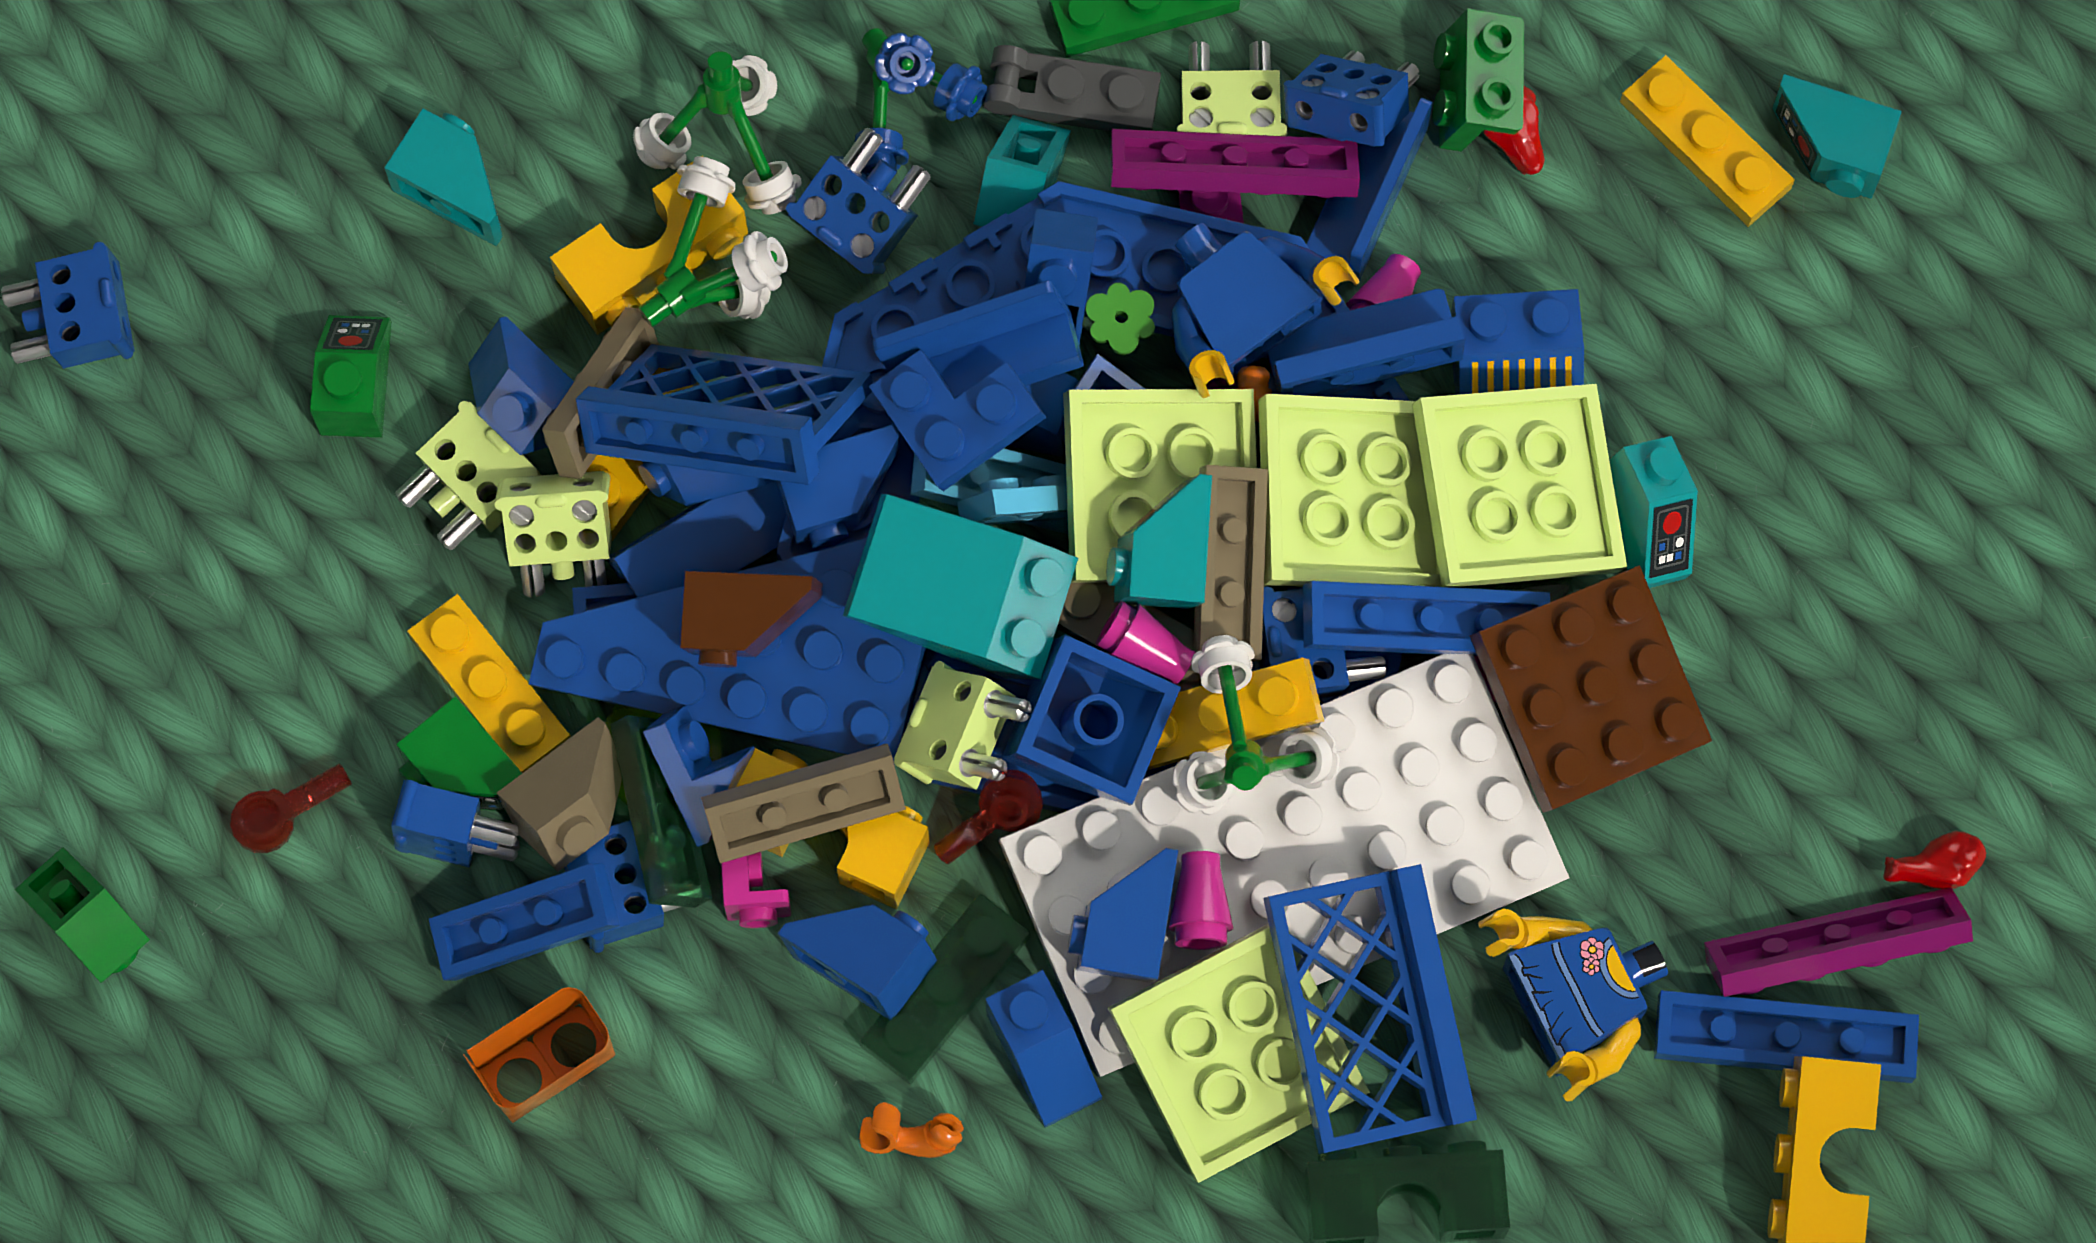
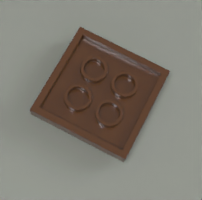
[1469,565,1712,813]

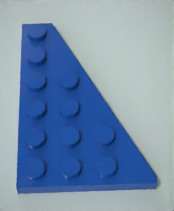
[529,538,926,766]

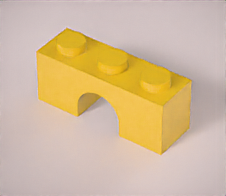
[550,156,748,335]
[736,748,930,910]
[1768,1056,1881,1243]

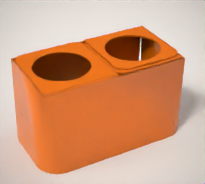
[463,987,616,1123]

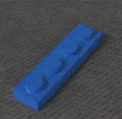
[1303,581,1550,656]
[1654,990,1919,1083]

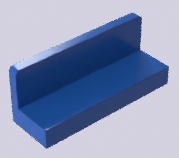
[1306,97,1433,285]
[872,281,1084,397]
[1267,289,1465,396]
[607,480,786,598]

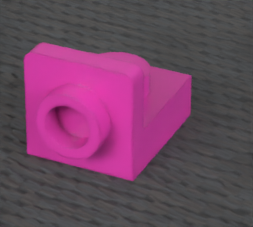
[722,852,791,928]

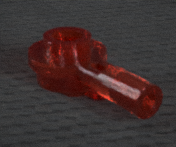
[230,763,352,853]
[934,770,1043,864]

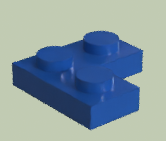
[869,349,1047,492]

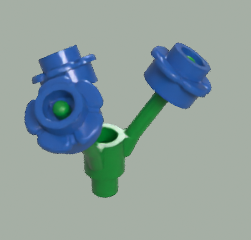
[854,28,987,176]

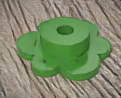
[1085,283,1155,355]

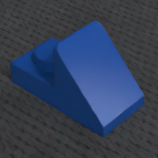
[643,705,755,847]

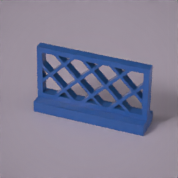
[576,344,873,485]
[1263,864,1477,1154]

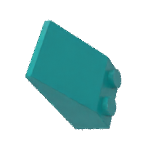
[843,494,1078,679]

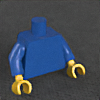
[1171,223,1359,398]

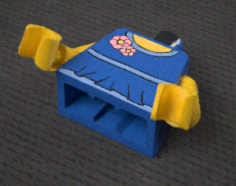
[1478,909,1668,1102]

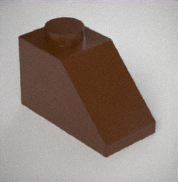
[680,571,823,668]

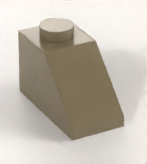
[497,717,626,872]

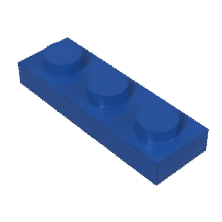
[429,863,620,981]

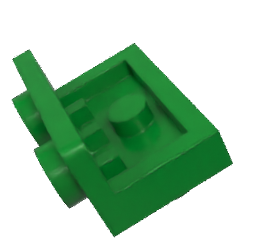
[1432,8,1524,152]

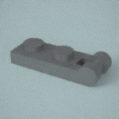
[983,45,1161,132]

